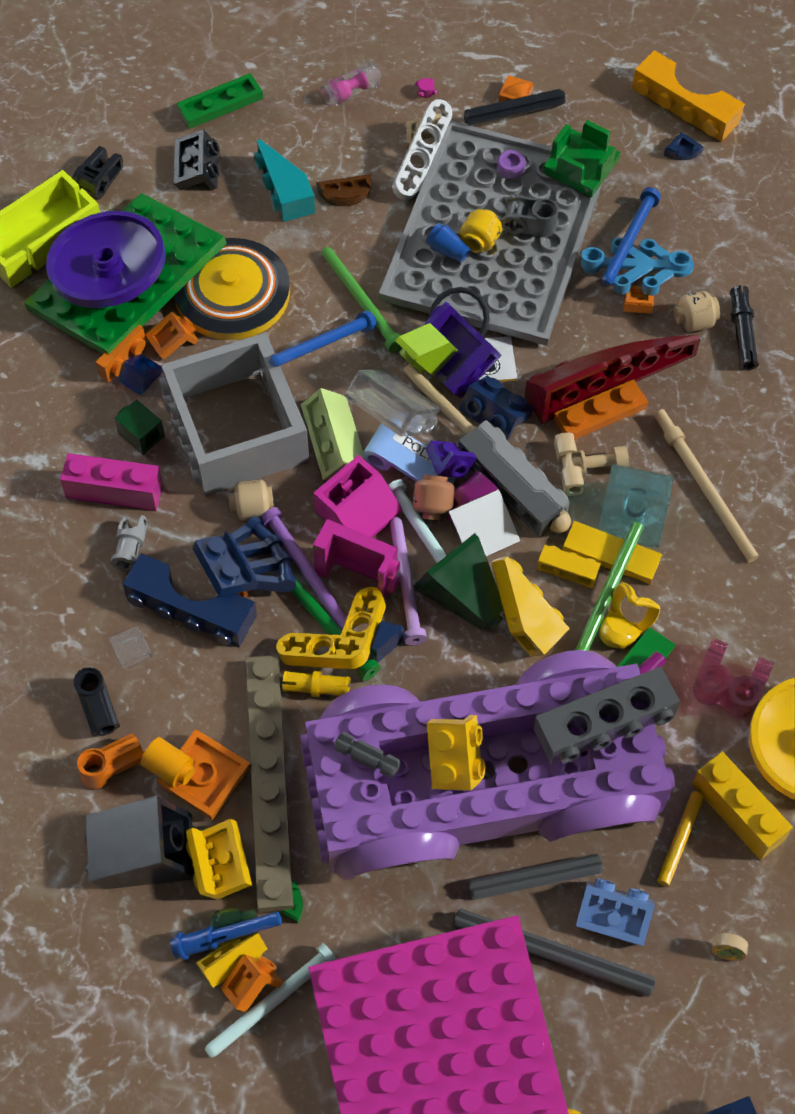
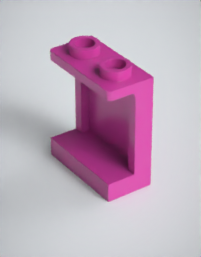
[313,519,400,601]

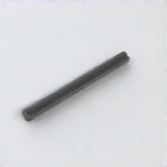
[453,909,655,997]

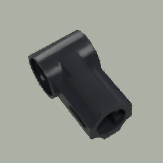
[74,667,120,737]

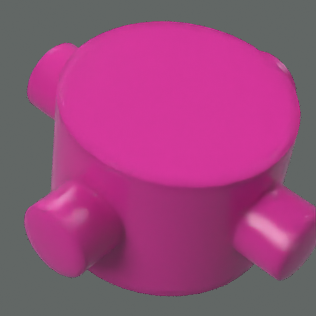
[415,78,437,98]

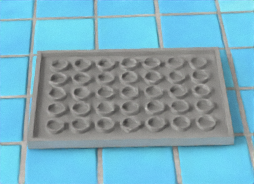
[379,120,603,346]

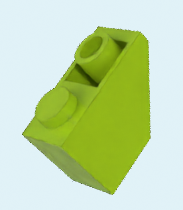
[395,323,458,377]

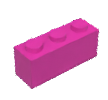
[60,453,163,511]

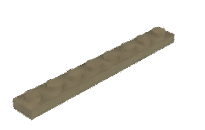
[246,655,294,913]

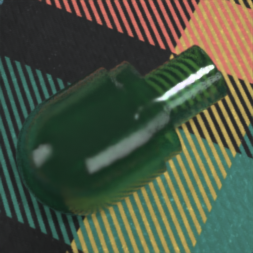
[209,907,258,929]

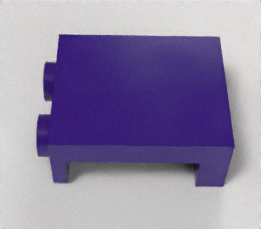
[416,302,502,398]

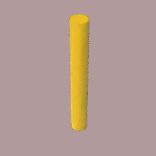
[656,791,704,887]

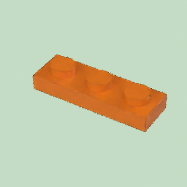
[554,379,648,440]

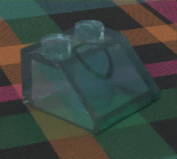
[598,464,674,548]

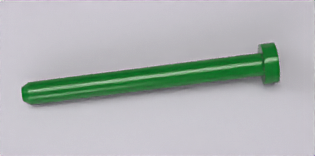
[290,579,381,681]

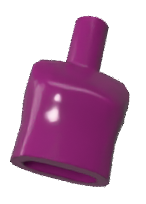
[446,470,501,526]

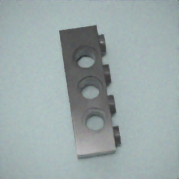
[534,666,680,765]

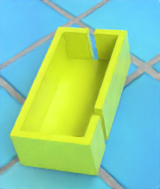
[0,170,100,288]

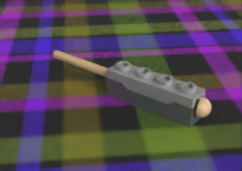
[403,364,571,538]

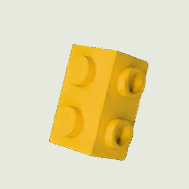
[427,715,485,791]
[186,819,252,900]

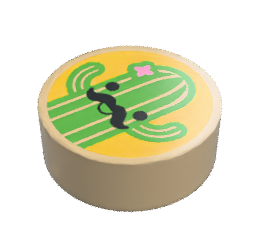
[711,933,748,961]

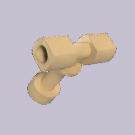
[554,433,629,496]

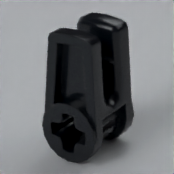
[72,146,123,199]

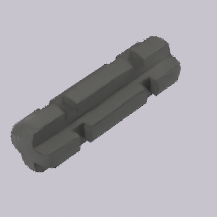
[334,732,400,778]

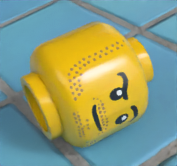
[459,209,502,253]

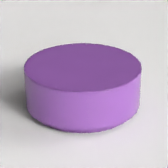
[497,150,526,179]

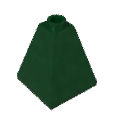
[414,533,504,630]

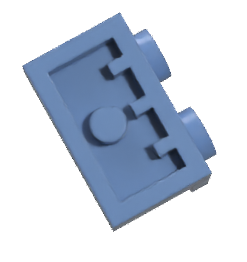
[576,878,655,946]

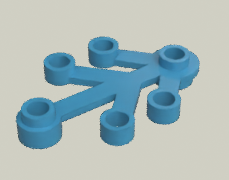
[580,237,694,295]

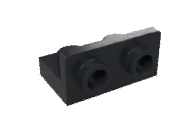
[174,129,220,190]

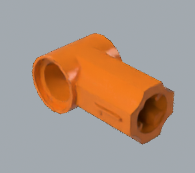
[77,733,144,790]

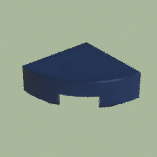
[664,132,704,160]

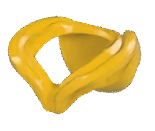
[599,582,660,649]

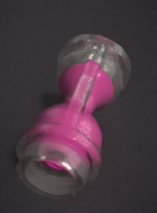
[321,61,382,107]

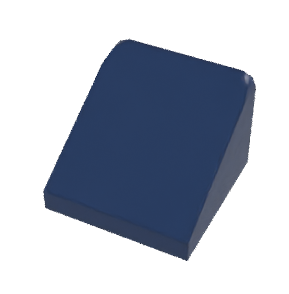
[371,621,404,662]

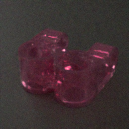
[693,637,774,718]

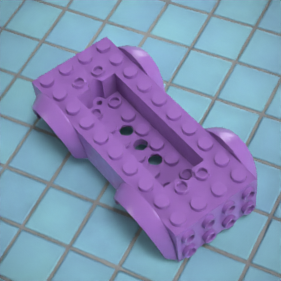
[300,650,675,881]

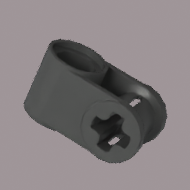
[501,195,558,237]

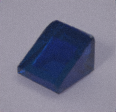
[118,354,162,394]

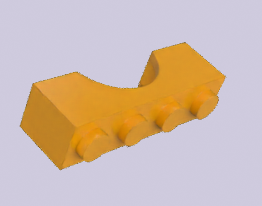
[632,50,745,142]

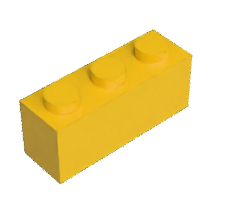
[692,751,793,860]

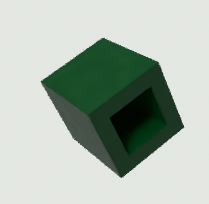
[114,399,165,455]

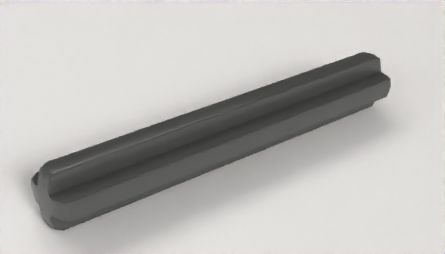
[468,854,603,900]

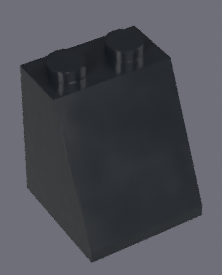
[84,796,195,889]

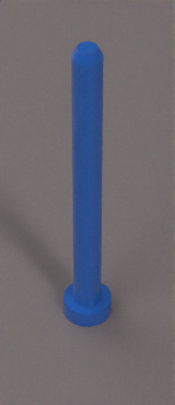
[602,187,661,286]
[269,311,376,367]

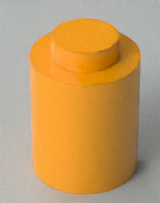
[140,737,195,787]

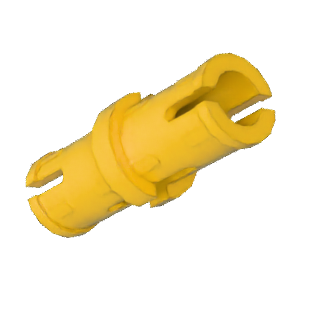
[282,671,350,697]

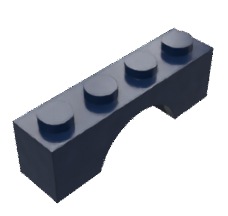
[122,553,257,647]

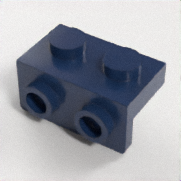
[459,375,535,440]

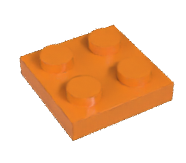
[156,729,251,821]

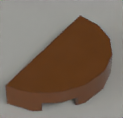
[316,174,372,206]

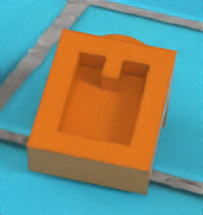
[145,312,199,359]
[220,954,284,1012]

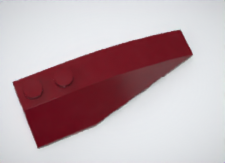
[524,334,701,424]

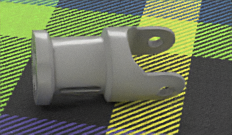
[110,515,147,571]

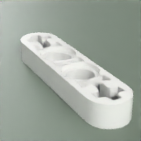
[392,99,452,200]

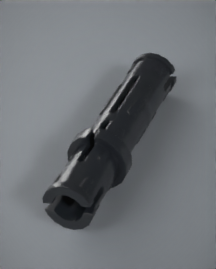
[730,285,759,371]

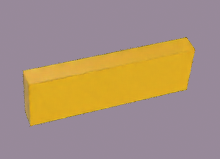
[562,521,662,585]

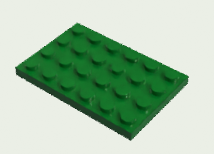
[24,193,227,354]

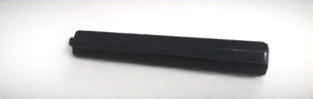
[463,89,566,126]

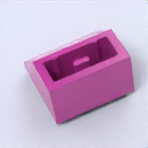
[313,455,403,538]

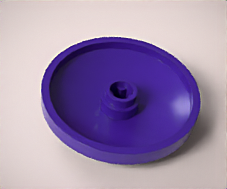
[46,211,166,308]

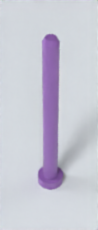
[260,507,347,630]

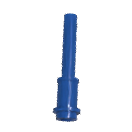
[170,911,282,960]

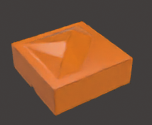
[498,75,534,102]
[623,285,654,314]

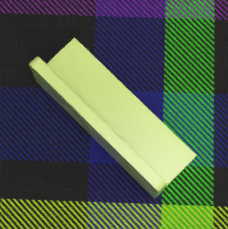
[301,388,364,481]

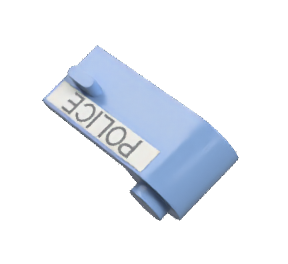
[362,422,456,484]

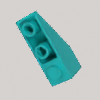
[254,139,315,222]

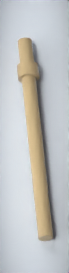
[654,409,759,563]

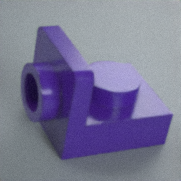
[425,440,477,478]

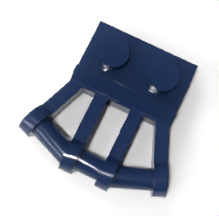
[192,516,296,597]

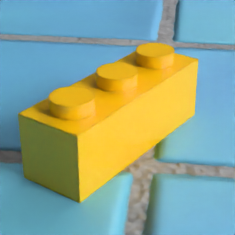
[537,544,601,589]
[196,932,268,988]

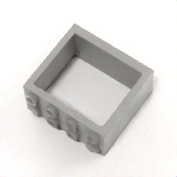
[159,333,309,496]

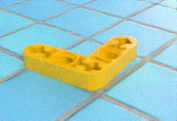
[276,587,386,669]

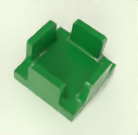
[543,120,621,197]

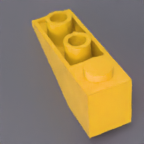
[491,556,570,657]

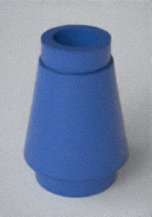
[426,223,471,263]

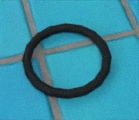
[429,287,490,336]

